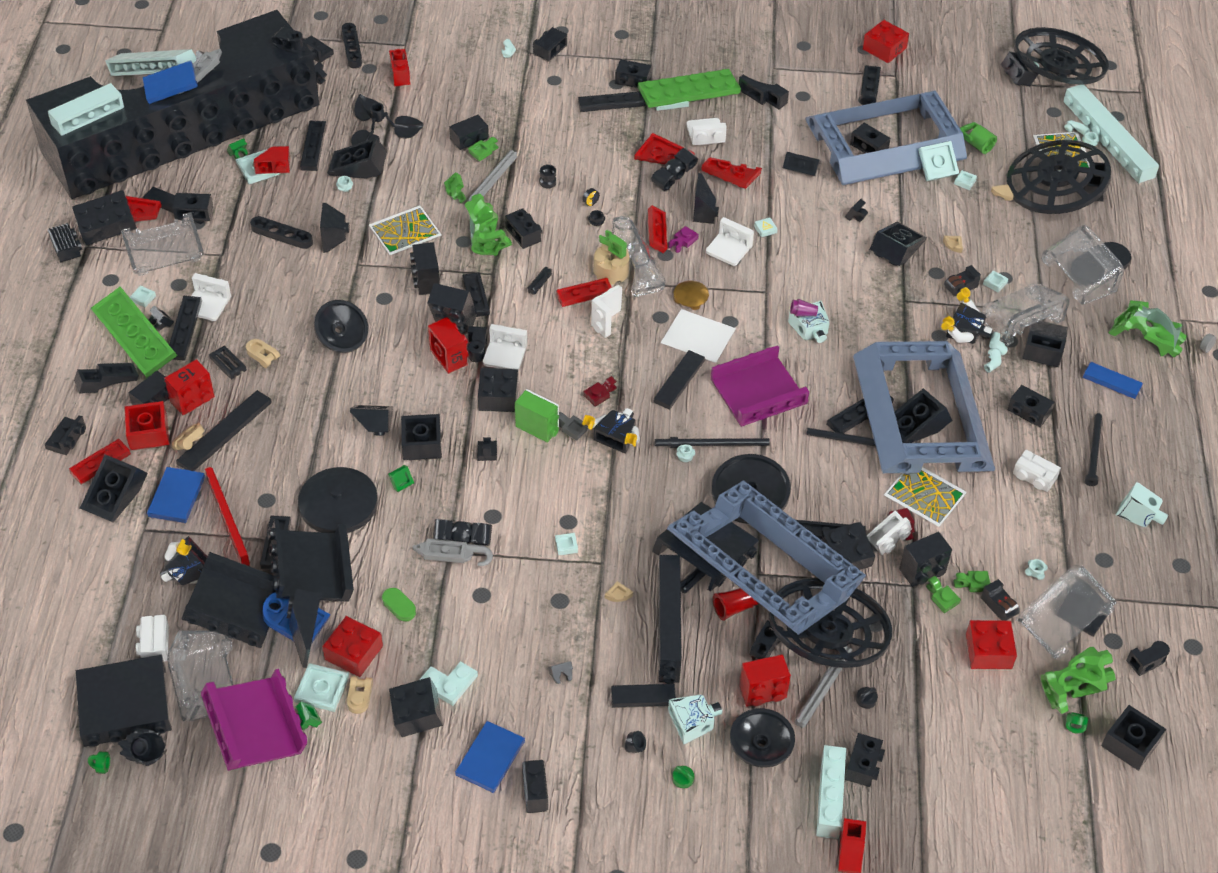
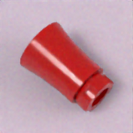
[713,588,759,621]

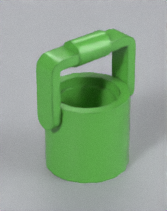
[960,122,997,154]

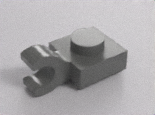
[559,412,588,441]

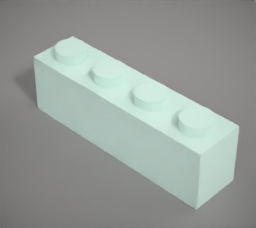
[48,83,124,136]
[816,745,846,839]

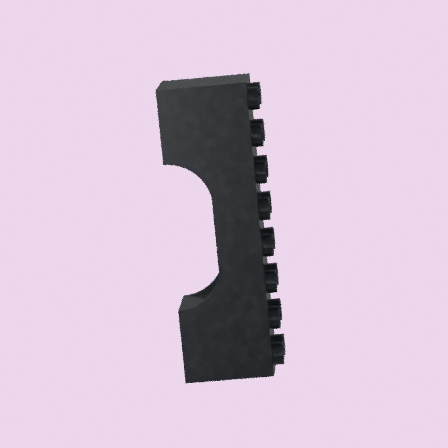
[26,10,320,200]

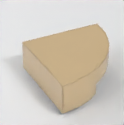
[991,184,1014,201]
[943,236,963,253]
[605,581,633,602]

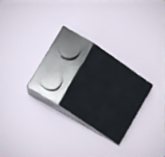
[327,138,387,179]
[869,221,927,266]
[894,388,953,443]
[80,455,148,523]
[286,589,321,668]

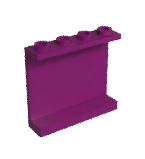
[711,345,809,427]
[201,669,307,771]

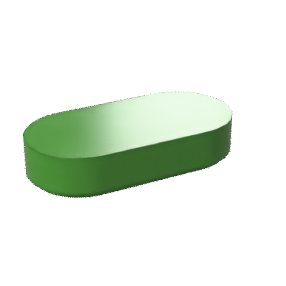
[382,588,416,621]

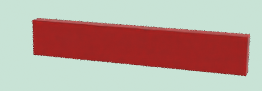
[205,467,250,566]

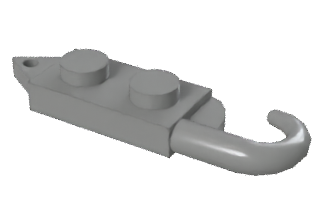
[179,49,222,94]
[413,539,493,566]

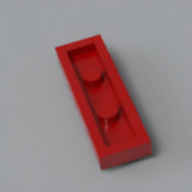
[648,205,667,253]
[556,278,612,307]
[69,439,131,485]

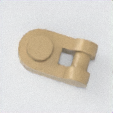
[246,339,280,368]
[172,423,204,450]
[347,676,373,714]

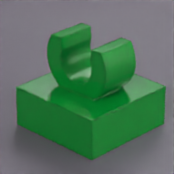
[227,138,248,159]
[388,465,414,492]
[295,701,322,730]

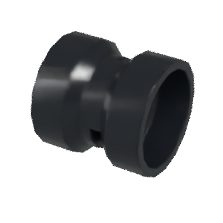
[539,164,556,189]

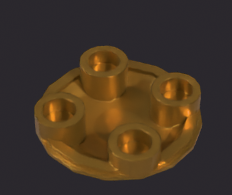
[673,280,709,310]

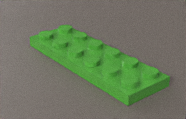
[638,69,741,108]
[91,287,177,378]

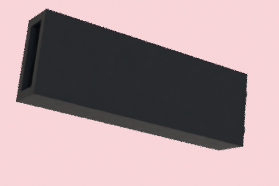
[658,555,682,684]

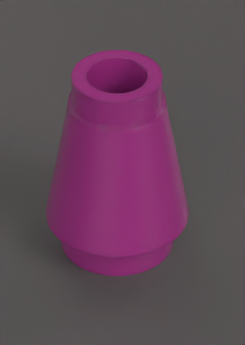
[790,299,818,316]

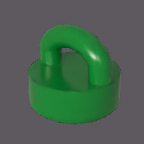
[1066,712,1089,734]
[88,751,110,774]
[672,766,694,789]

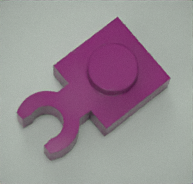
[668,226,699,253]

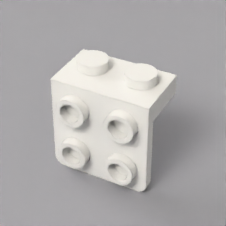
[687,118,727,145]
[706,217,754,266]
[191,273,231,321]
[591,285,622,338]
[483,324,527,370]
[867,511,912,555]

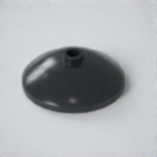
[314,300,368,353]
[730,708,795,768]

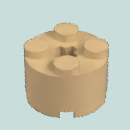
[593,244,629,285]

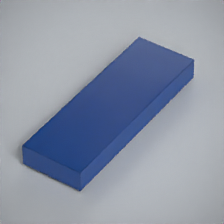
[1083,362,1143,399]

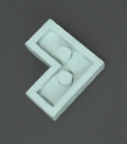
[420,661,478,706]

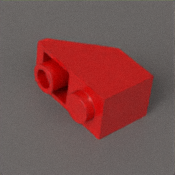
[389,49,411,86]
[254,146,290,174]
[838,818,866,873]

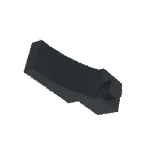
[739,74,789,110]
[74,363,139,393]

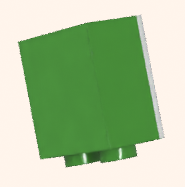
[515,389,559,443]

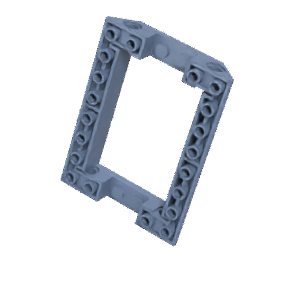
[805,90,967,185]
[853,341,995,473]
[667,480,866,635]

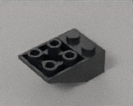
[1022,319,1068,368]

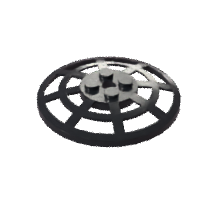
[1014,27,1109,85]
[1007,140,1111,214]
[769,578,892,668]

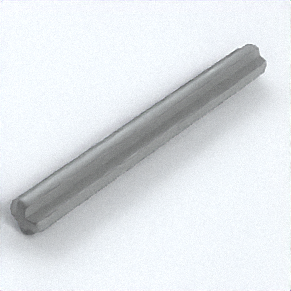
[467,150,517,202]
[795,646,852,728]

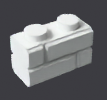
[1013,450,1061,492]
[136,615,169,661]

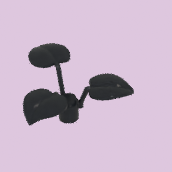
[351,94,424,145]

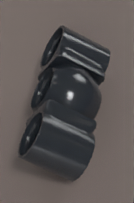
[651,148,698,191]
[433,519,492,546]

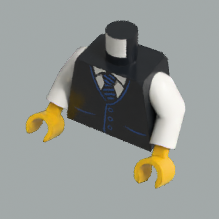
[941,287,993,344]
[582,408,640,454]
[160,536,207,585]

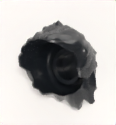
[118,728,166,766]

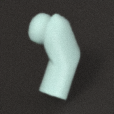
[502,39,516,58]
[1064,120,1090,136]
[989,332,1008,355]
[984,348,1001,373]

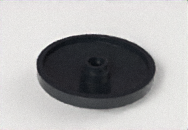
[712,454,791,524]
[298,467,378,533]

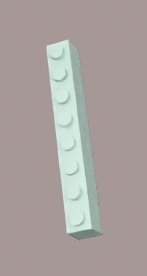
[105,49,196,76]
[1063,84,1159,183]

